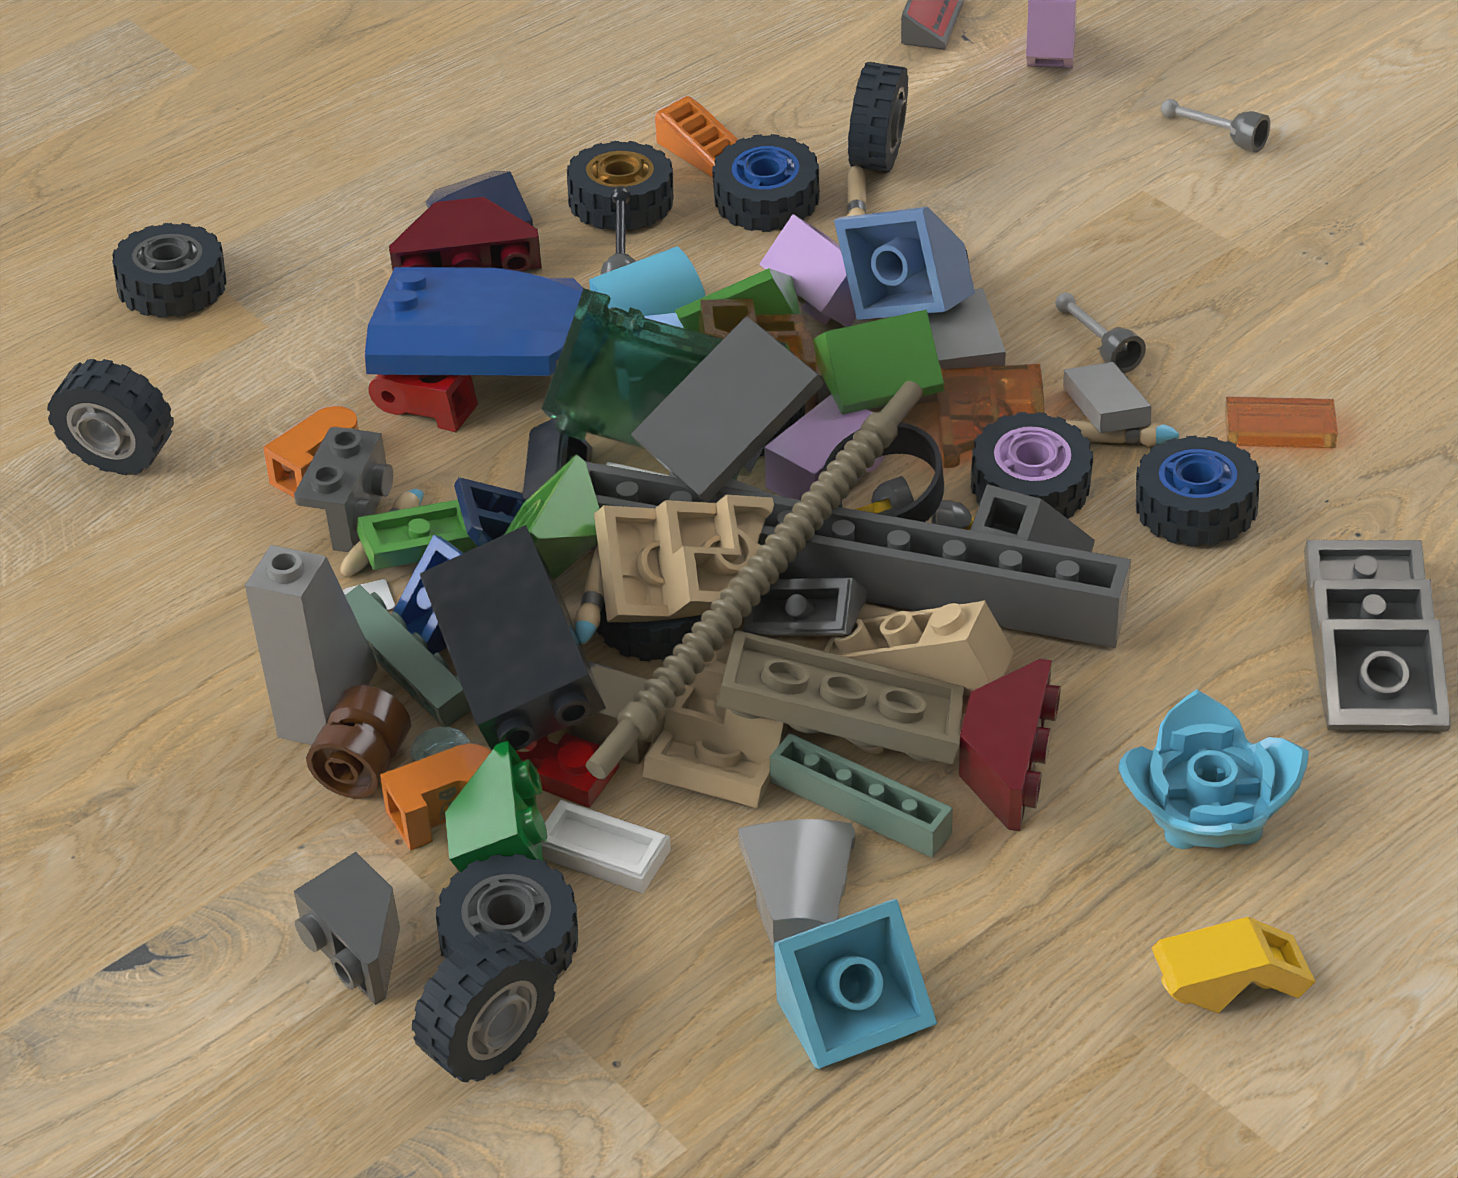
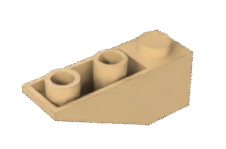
[823,601,1014,697]

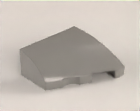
[738,819,855,953]

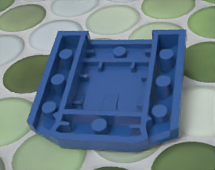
[365,267,593,376]

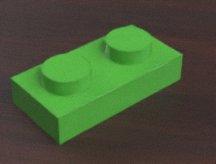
[357,500,478,570]

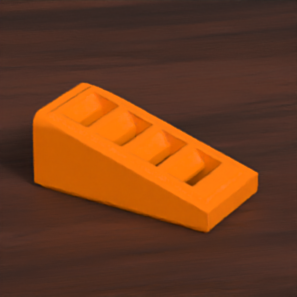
[655,96,738,178]

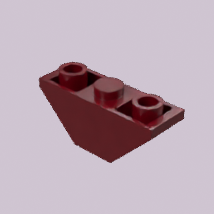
[389,197,542,272]
[959,659,1061,831]

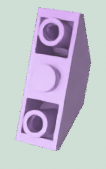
[1026,0,1077,68]

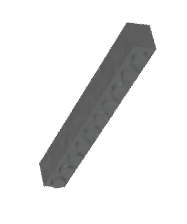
[585,461,1131,648]

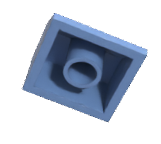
[834,207,975,320]

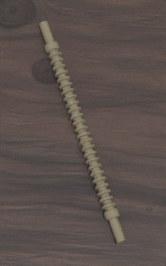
[586,381,923,779]

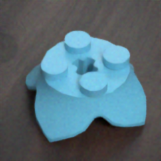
[1118,689,1309,849]

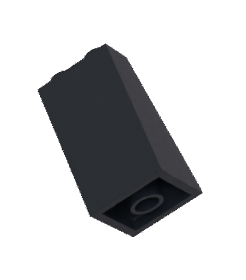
[419,525,606,751]

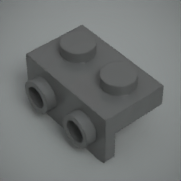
[294,427,393,552]

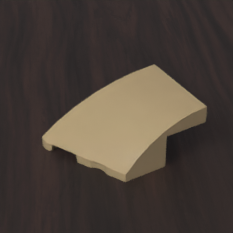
[594,495,774,622]
[642,651,790,808]

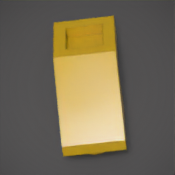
[1152,916,1316,1014]

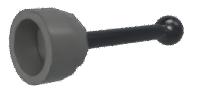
[600,186,636,275]

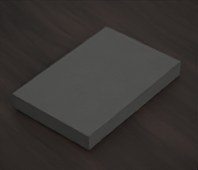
[631,316,824,503]

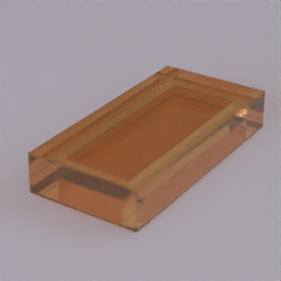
[1225,397,1338,448]

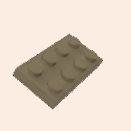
[716,630,964,765]

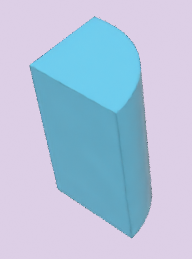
[589,246,706,340]

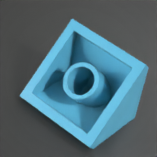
[774,899,937,1069]

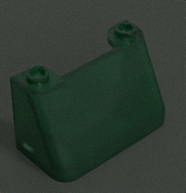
[542,288,792,480]

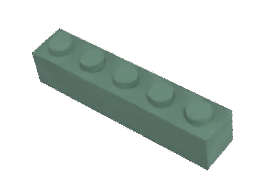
[345,584,471,729]
[769,733,953,858]

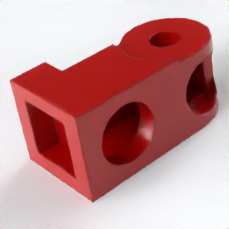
[368,375,478,433]

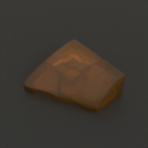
[699,299,817,372]
[935,364,1045,468]

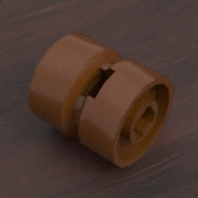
[306,685,412,799]

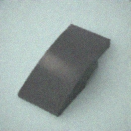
[1304,540,1451,731]

